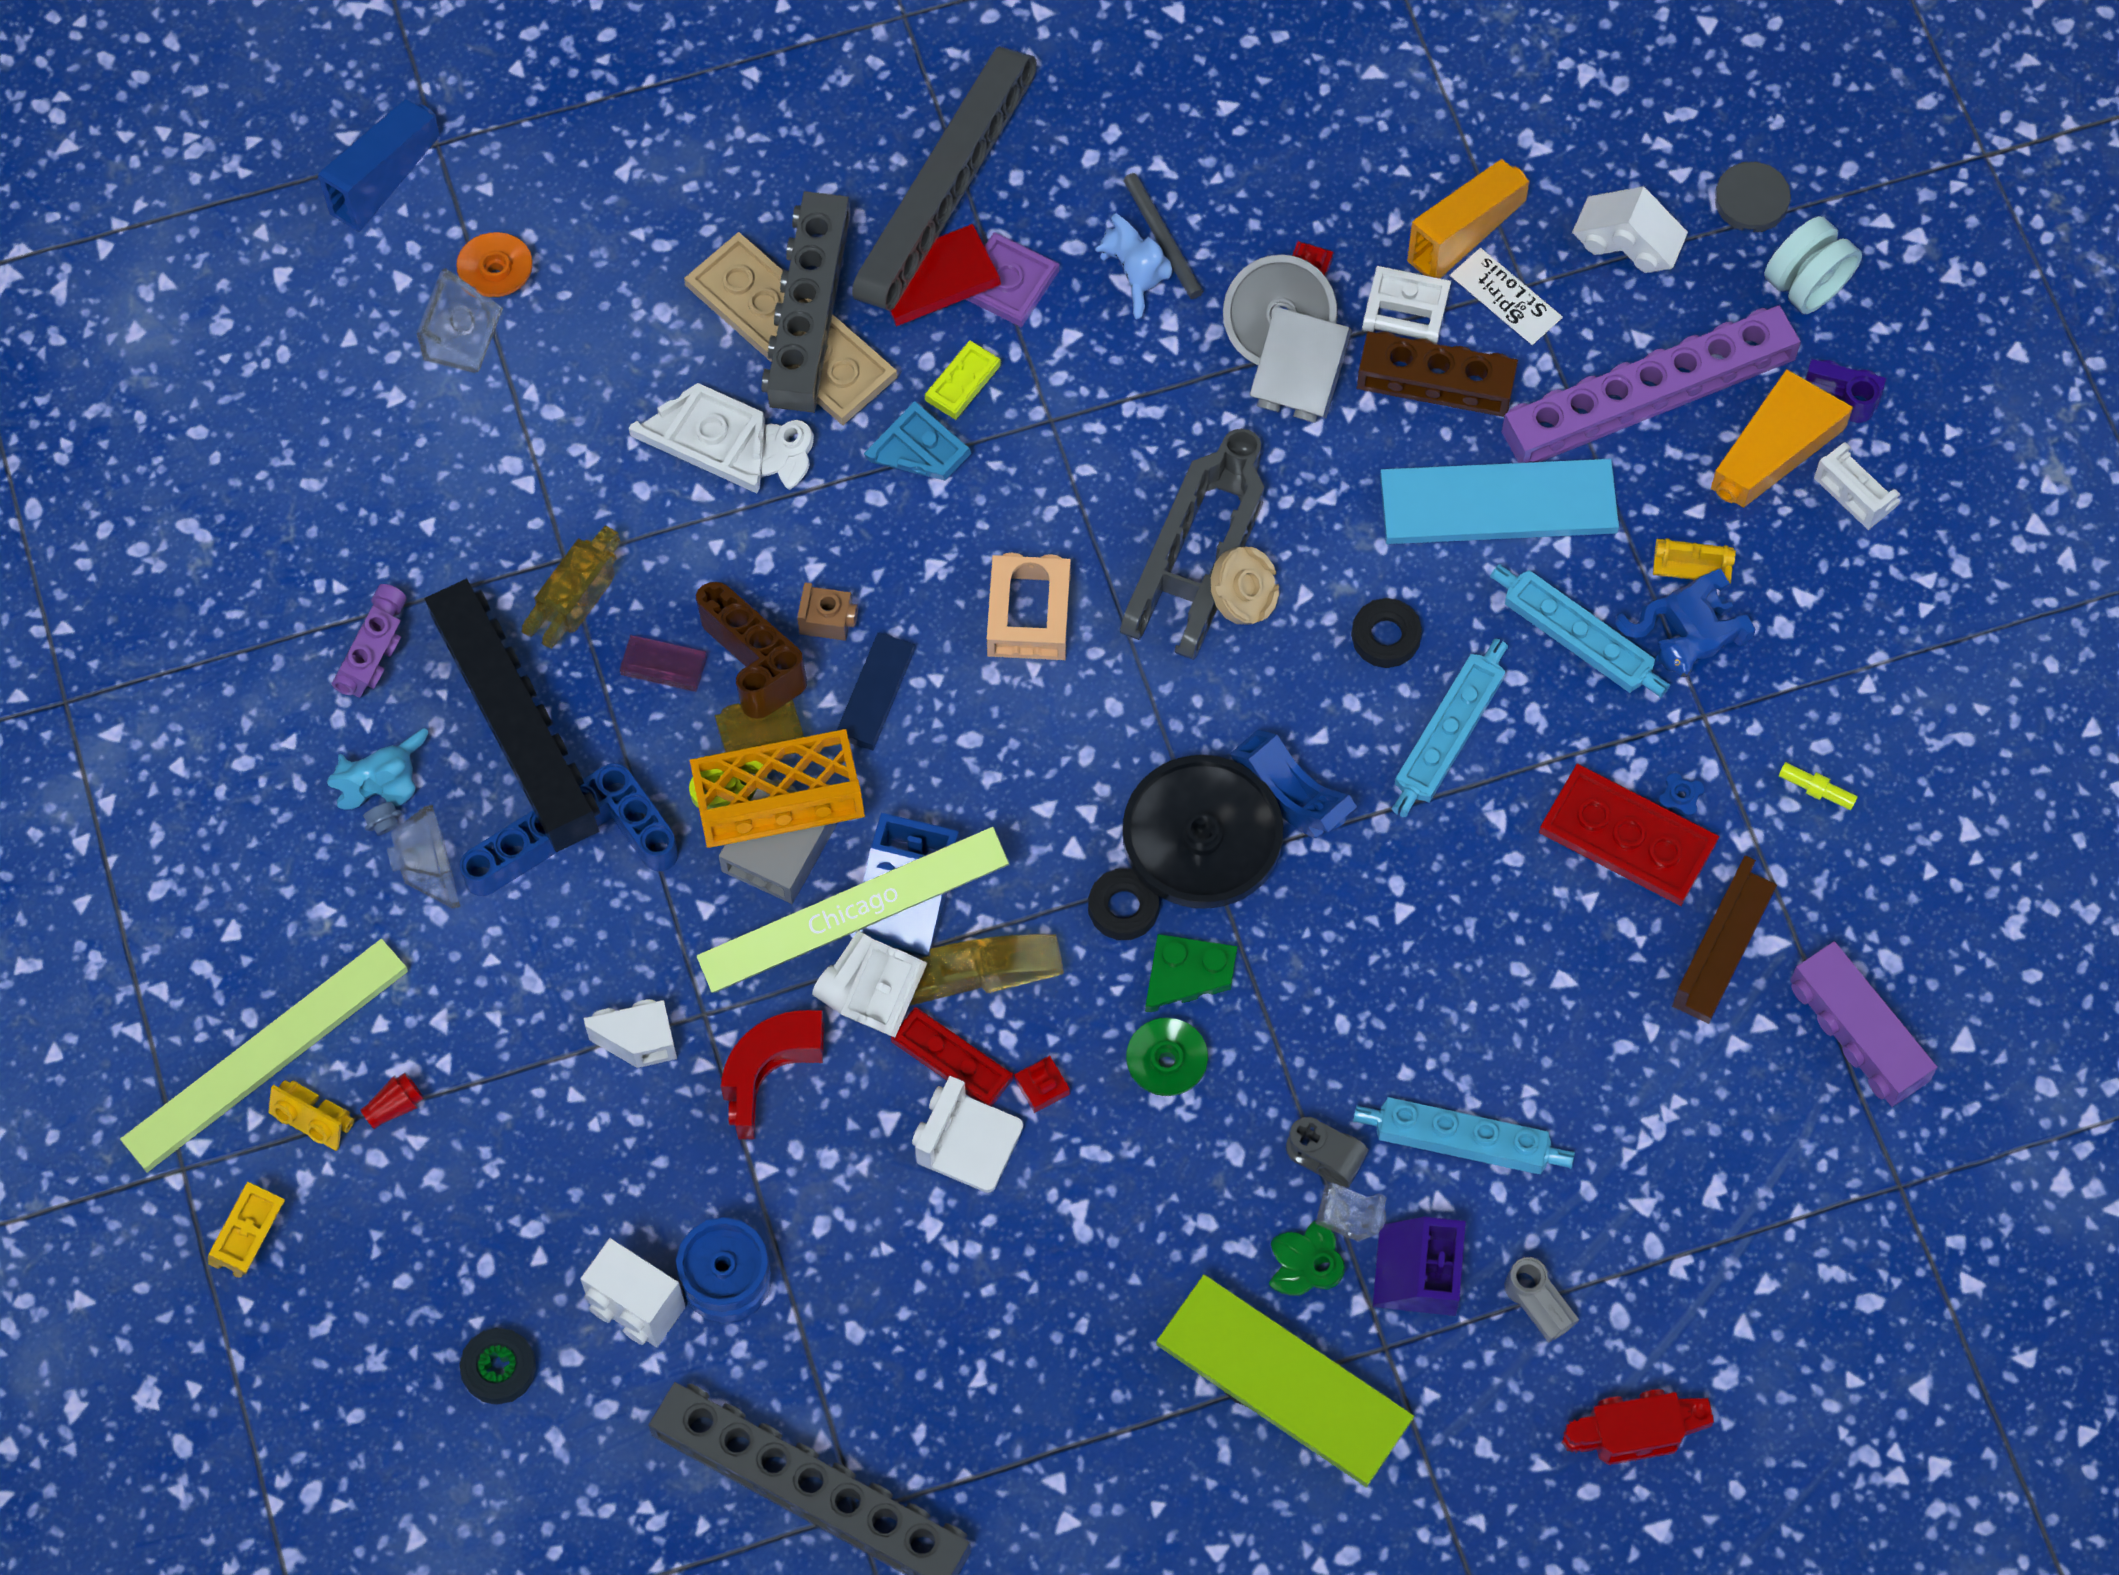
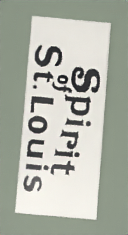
[1450,248,1563,345]

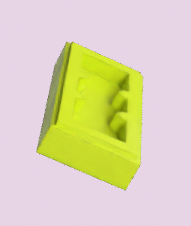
[925,340,1001,420]

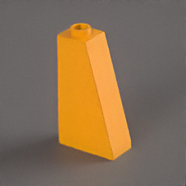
[1407,159,1529,279]
[1711,369,1853,508]

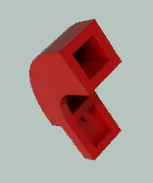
[721,1010,824,1140]

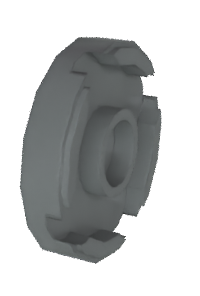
[1715,162,1791,232]

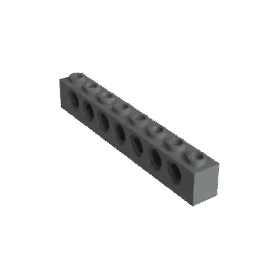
[649,1382,971,1575]

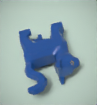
[1616,568,1756,677]

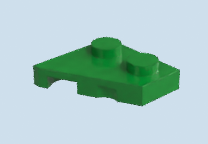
[1145,934,1237,1012]

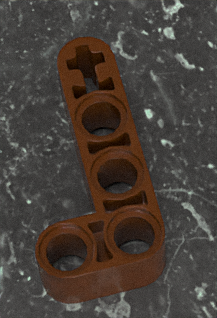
[696,582,807,719]

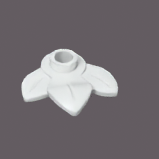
[761,420,814,490]

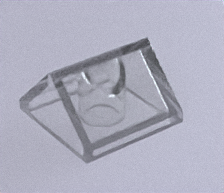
[416,268,503,373]

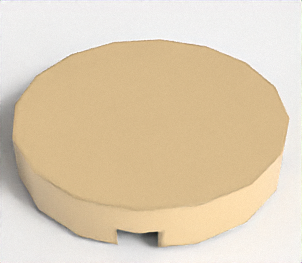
[1211,547,1279,625]

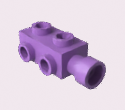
[332,584,407,698]

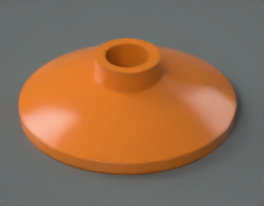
[456,232,533,297]

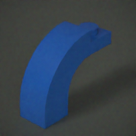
[1230,729,1357,838]

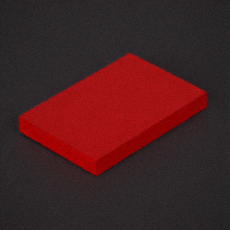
[889,224,1001,327]

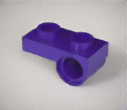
[1805,359,1886,423]

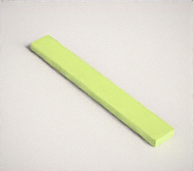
[120,938,408,1173]

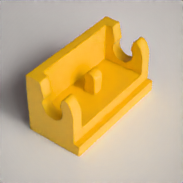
[208,1181,285,1278]

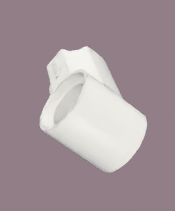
[812,930,872,1017]

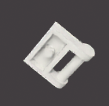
[1362,266,1451,344]

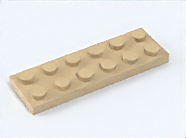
[684,232,897,426]

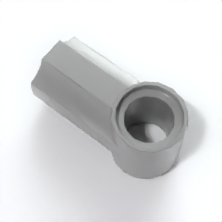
[1504,1257,1579,1343]

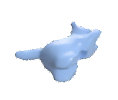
[1095,213,1172,319]

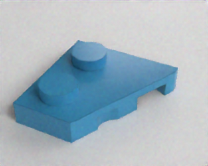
[864,401,972,481]

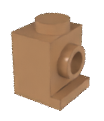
[797,582,858,641]

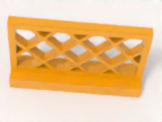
[690,729,865,848]

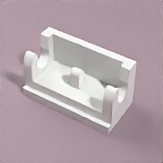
[1814,442,1901,530]
[840,939,927,1038]

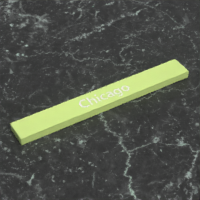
[696,827,1010,993]

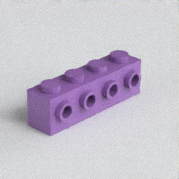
[1790,941,1937,1107]

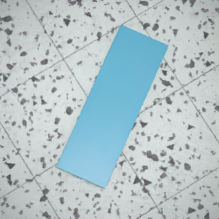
[1380,459,1619,544]

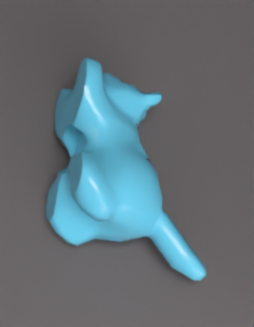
[327,728,429,810]

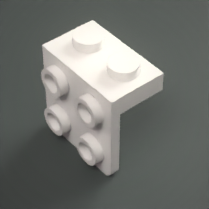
[912,1076,1023,1193]

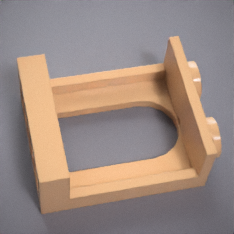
[987,553,1071,660]

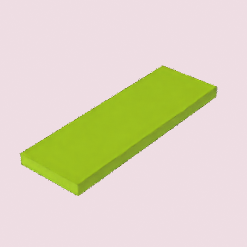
[1156,1275,1414,1488]

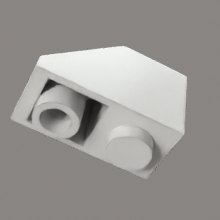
[584,999,677,1068]

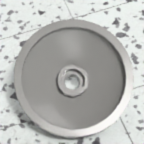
[1223,255,1338,365]

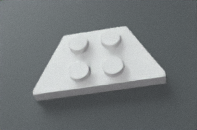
[629,383,765,493]

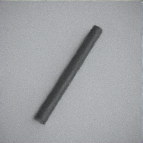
[1123,173,1203,299]

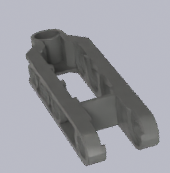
[1120,429,1264,660]

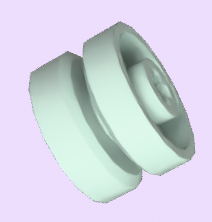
[1764,216,1862,314]

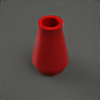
[360,1072,424,1129]

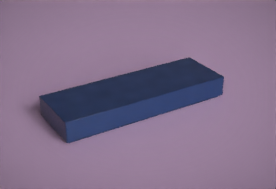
[837,632,915,750]

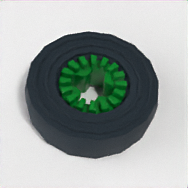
[459,1328,536,1405]

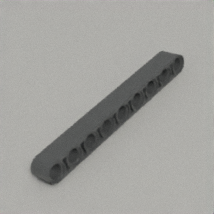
[852,46,1037,311]

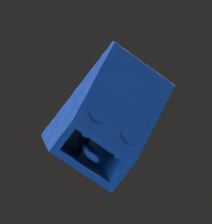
[851,813,960,958]

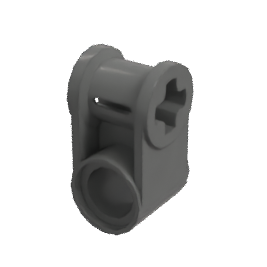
[1286,1117,1368,1188]

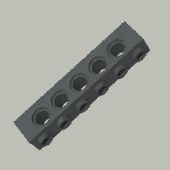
[762,191,850,413]

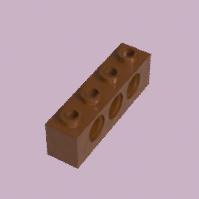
[1357,331,1518,417]

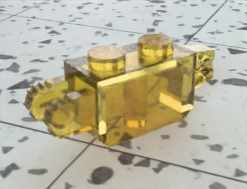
[521,525,620,649]

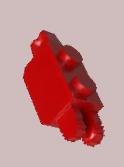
[1561,1389,1714,1465]

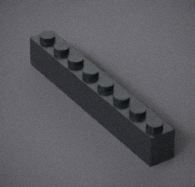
[424,578,601,852]

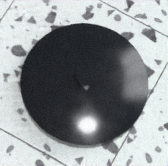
[1122,755,1283,909]

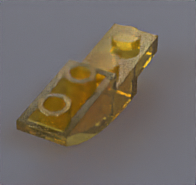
[909,934,1064,1006]

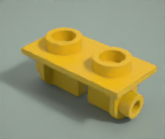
[1653,538,1736,584]
[268,1080,355,1151]

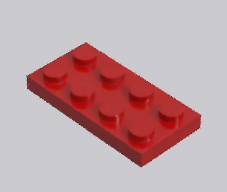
[1539,764,1720,907]

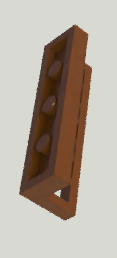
[1672,855,1777,1024]

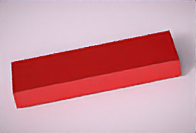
[891,1007,1013,1107]

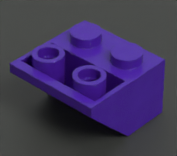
[1372,1217,1466,1316]

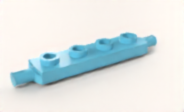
[1490,564,1670,698]
[1392,639,1508,817]
[1353,1097,1575,1175]

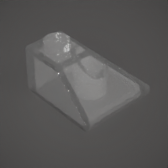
[387,805,461,909]

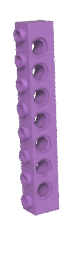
[1502,305,1801,463]

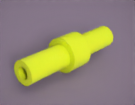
[1779,762,1858,810]

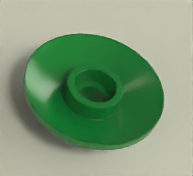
[1126,1018,1208,1096]

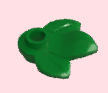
[1269,1221,1345,1296]

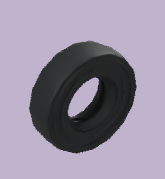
[1351,598,1422,668]
[1088,869,1160,940]

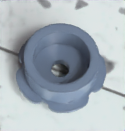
[363,802,402,836]

